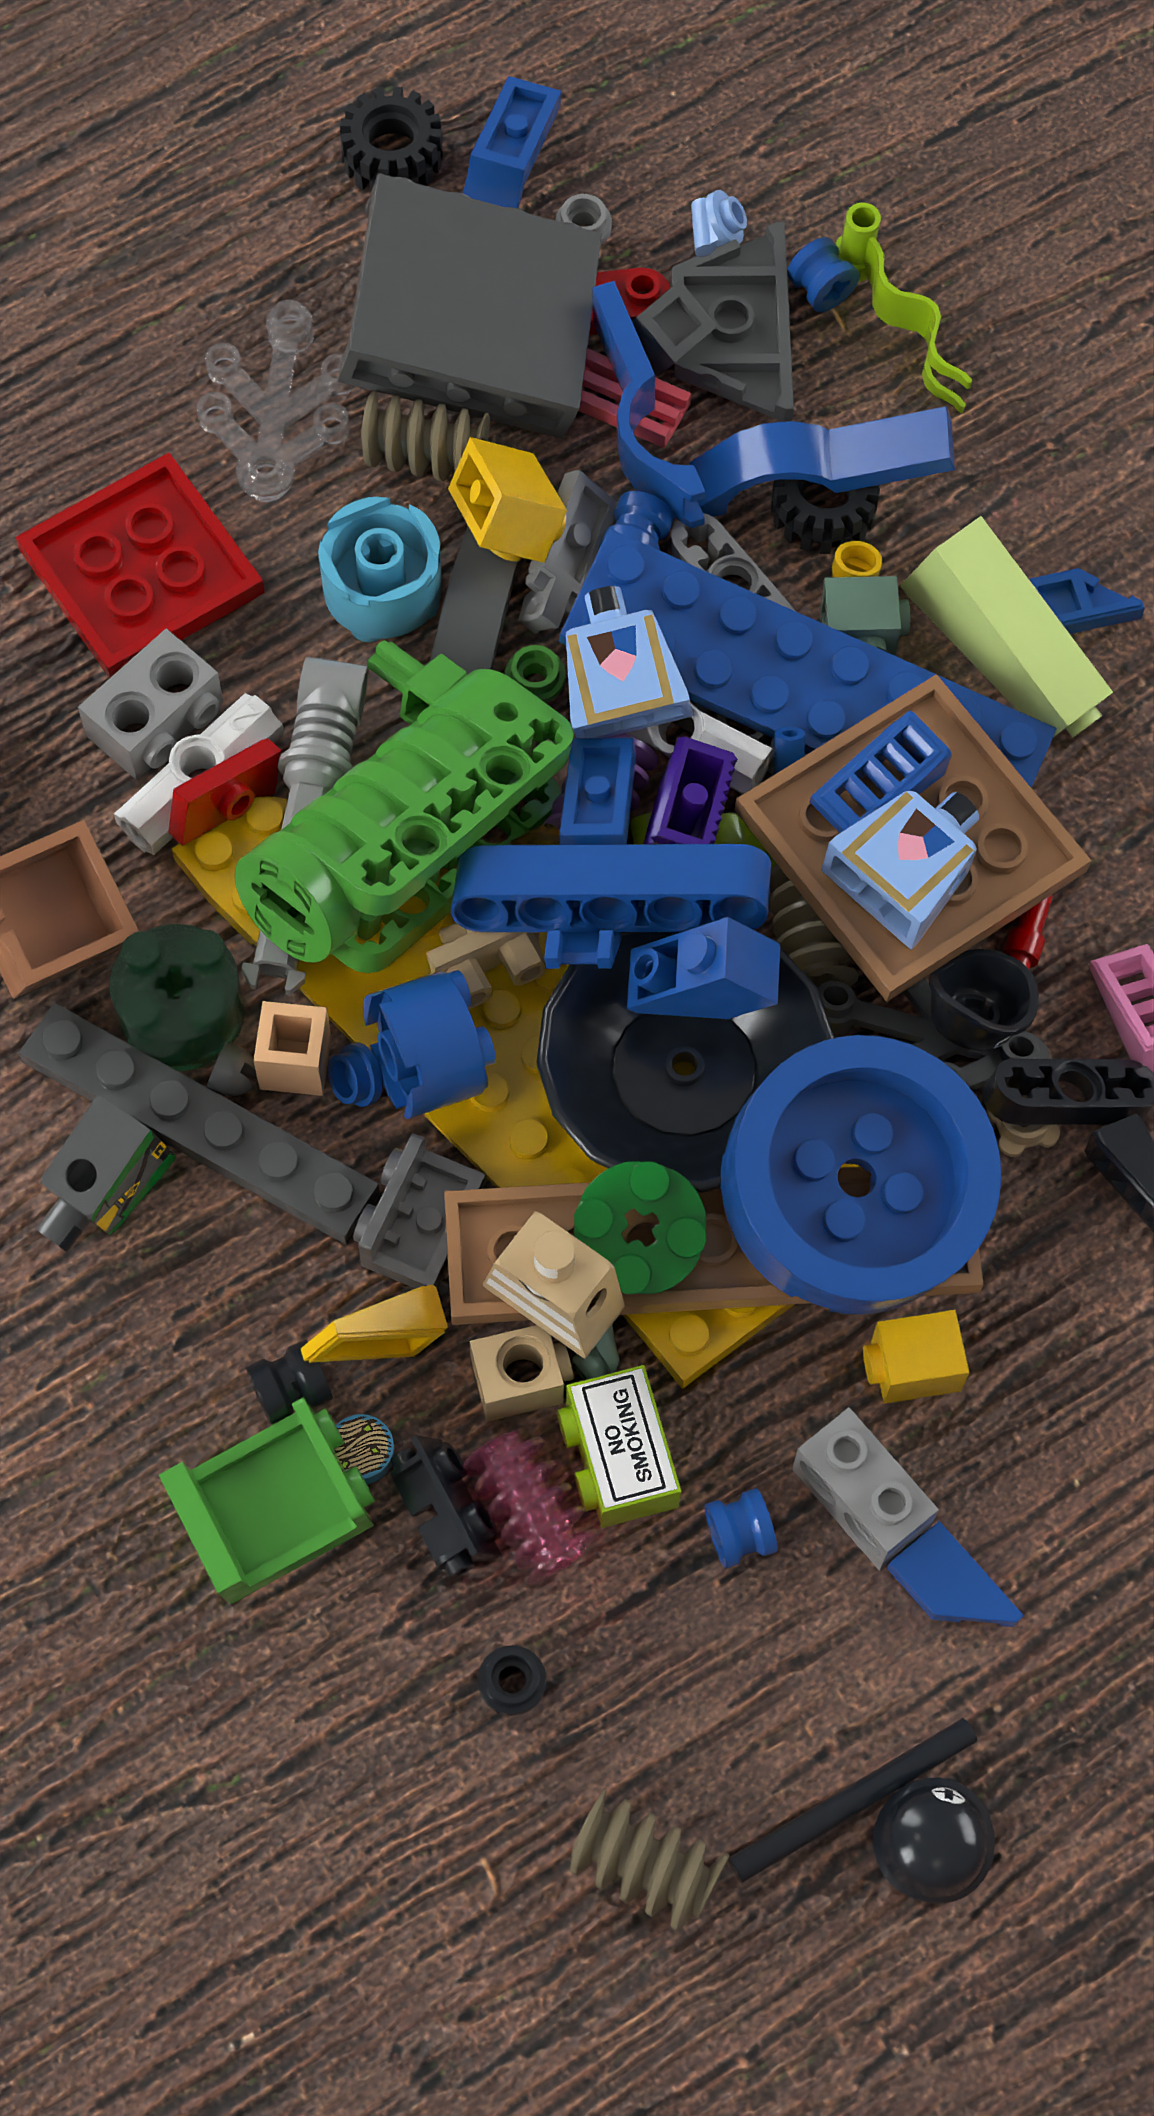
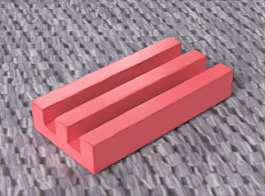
[579,348,691,448]

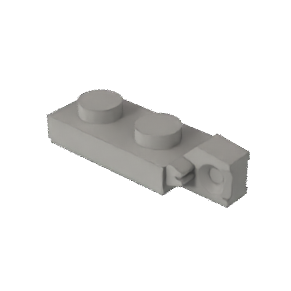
[518,469,618,634]

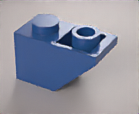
[627,917,780,1019]

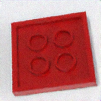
[15,452,265,679]

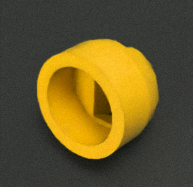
[832,541,882,577]

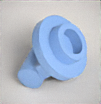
[691,190,747,257]

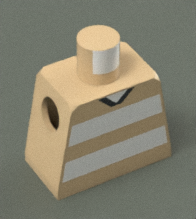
[483,1211,625,1359]

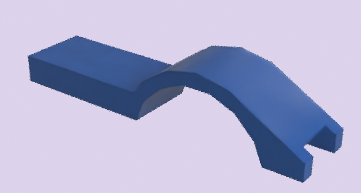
[463,76,561,208]
[592,281,706,529]
[689,406,955,517]
[544,738,636,969]

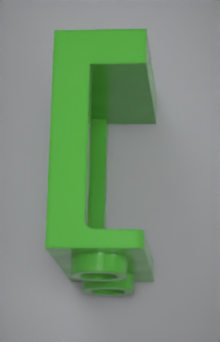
[159,1397,375,1605]

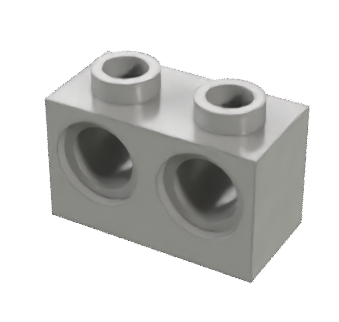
[78,628,223,780]
[792,1407,939,1571]

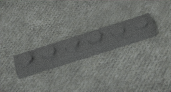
[19,1002,380,1245]

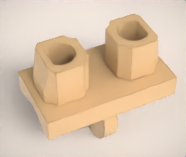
[427,923,545,1010]

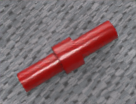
[1002,895,1053,970]

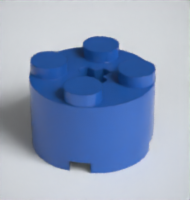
[363,970,496,1119]

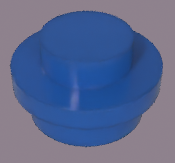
[328,1042,383,1107]

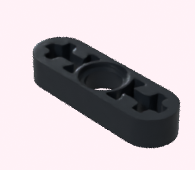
[982,1058,1154,1125]

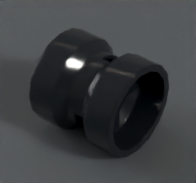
[245,1339,333,1426]

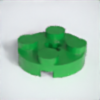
[574,1162,706,1294]

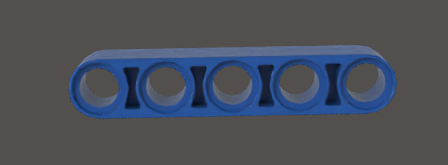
[451,844,771,932]

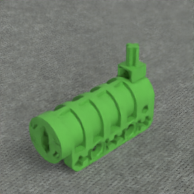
[235,640,574,973]

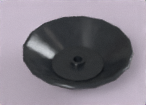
[536,932,835,1193]

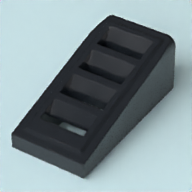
[1084,1114,1154,1232]

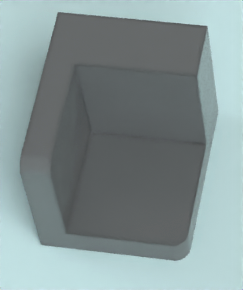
[632,281,717,376]

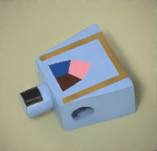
[566,586,694,738]
[821,791,979,950]

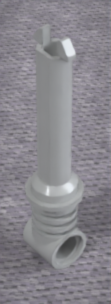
[242,656,369,996]

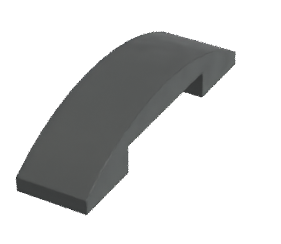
[430,527,524,675]

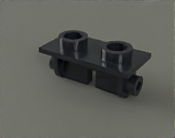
[390,1435,502,1578]

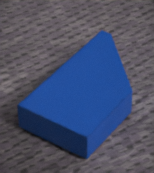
[1029,568,1145,634]
[887,1521,1024,1627]

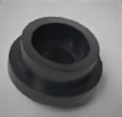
[478,1645,546,1716]

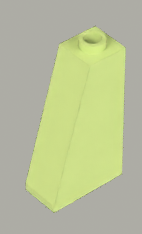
[900,516,1113,738]

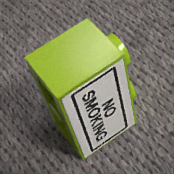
[557,1365,681,1528]

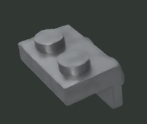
[353,1133,486,1289]

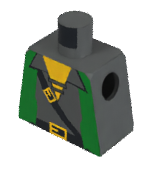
[36,1093,177,1252]

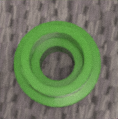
[505,645,565,703]

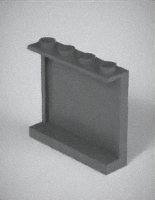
[337,173,602,439]

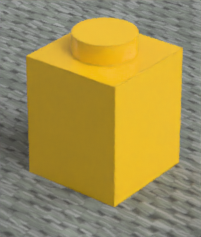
[863,1310,969,1404]

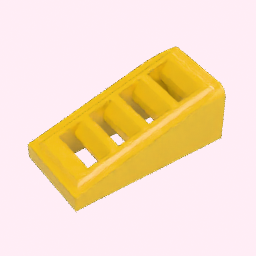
[301,1285,448,1363]

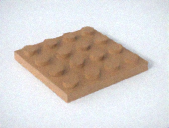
[734,674,1092,1002]

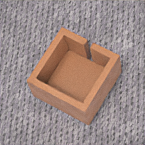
[0,820,141,999]

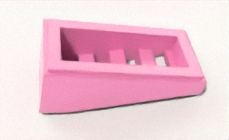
[1090,944,1154,1073]

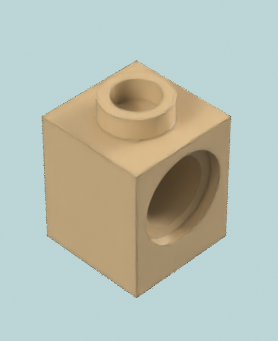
[470,1325,573,1422]

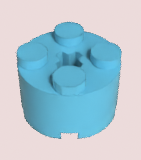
[318,496,442,643]

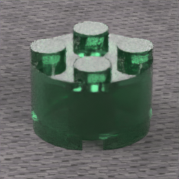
[110,924,245,1071]

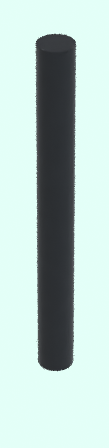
[728,1718,977,1883]

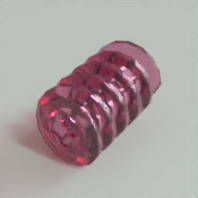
[462,1431,599,1585]

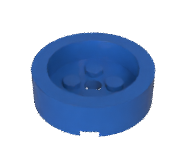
[721,1035,1001,1314]

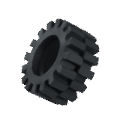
[340,86,443,191]
[771,479,881,554]

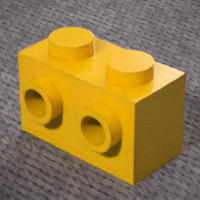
[448,437,567,563]

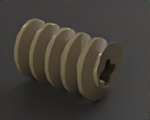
[361,390,490,482]
[770,864,859,987]
[570,1788,730,1931]

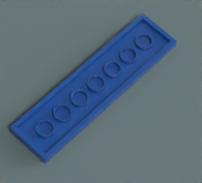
[558,528,1057,788]

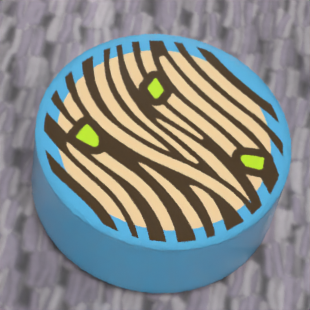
[334,1414,395,1484]

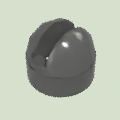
[206,1041,257,1097]

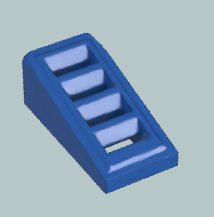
[810,711,951,833]

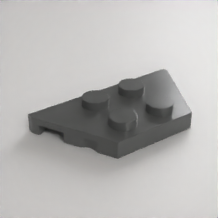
[671,222,794,422]

